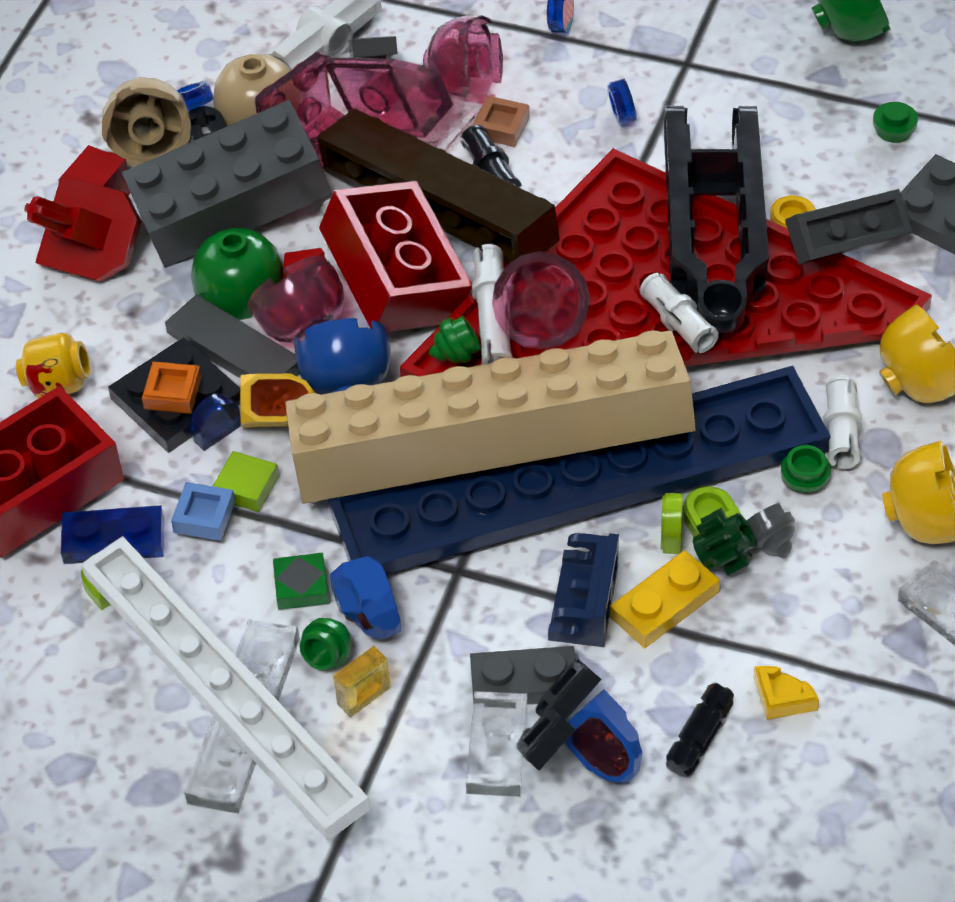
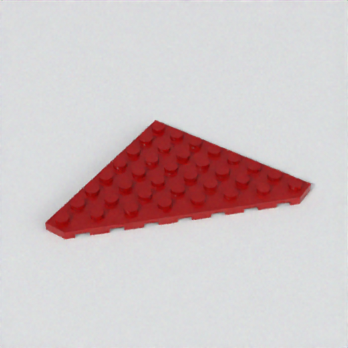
[400,148,932,377]

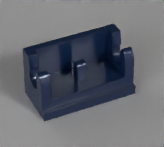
[548,533,619,647]

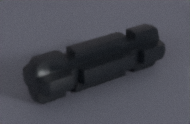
[666,683,734,777]

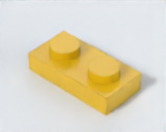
[610,550,720,649]

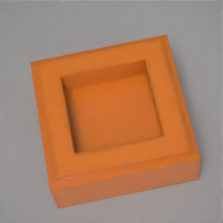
[142,361,202,414]

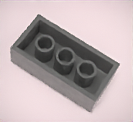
[122,100,332,268]

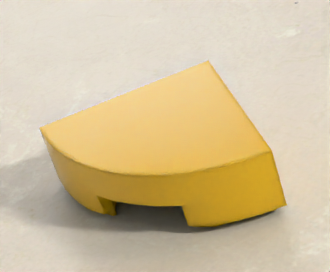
[753,665,819,720]

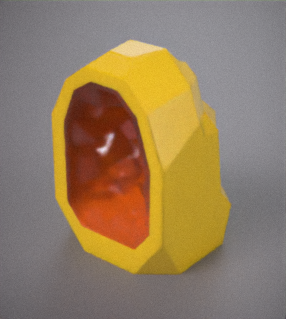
[240,373,315,428]

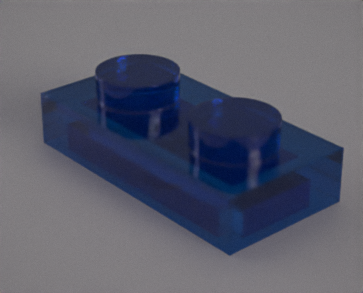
[60,505,164,564]

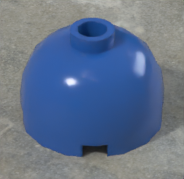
[294,318,391,395]

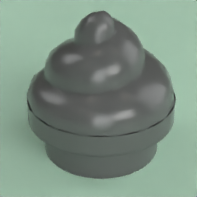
[747,503,795,558]

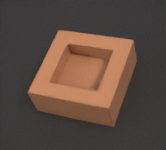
[473,96,530,147]

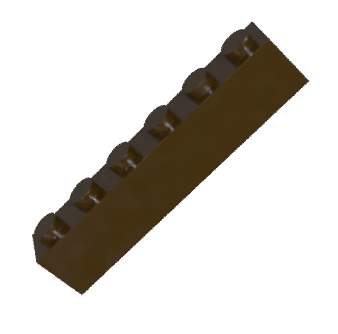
[317,108,560,271]

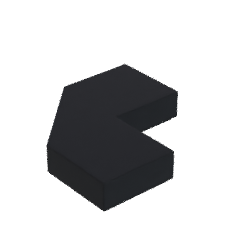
[516,659,602,771]

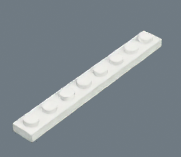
[81,536,372,841]

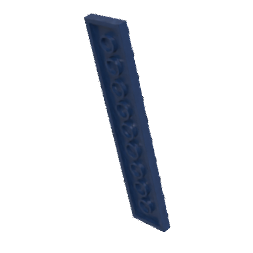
[328,366,831,574]

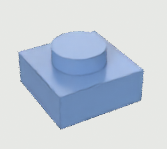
[171,482,235,541]

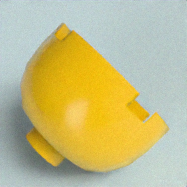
[879,304,955,403]
[882,441,955,544]

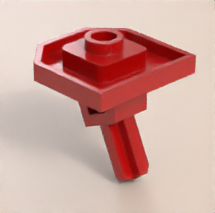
[24,175,142,282]

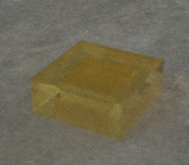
[333,646,391,718]

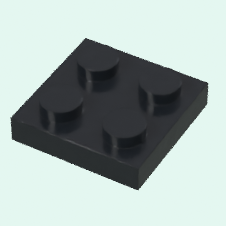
[108,337,240,453]

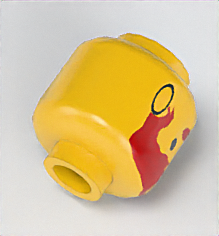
[16,332,91,398]

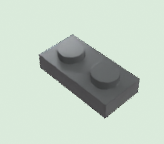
[348,36,398,66]
[470,646,575,709]

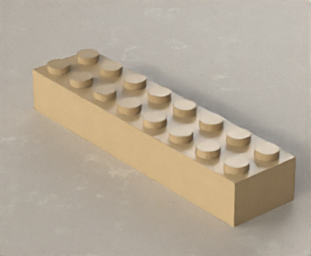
[285,330,696,504]

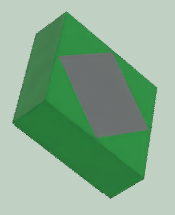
[273,552,329,610]

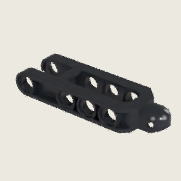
[664,106,769,335]

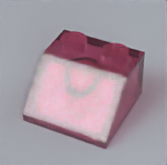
[323,57,454,138]

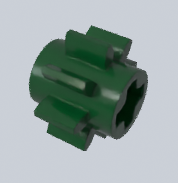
[692,508,757,576]

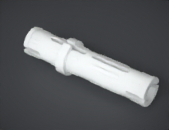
[472,244,513,365]

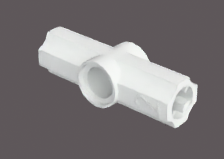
[266,0,382,79]

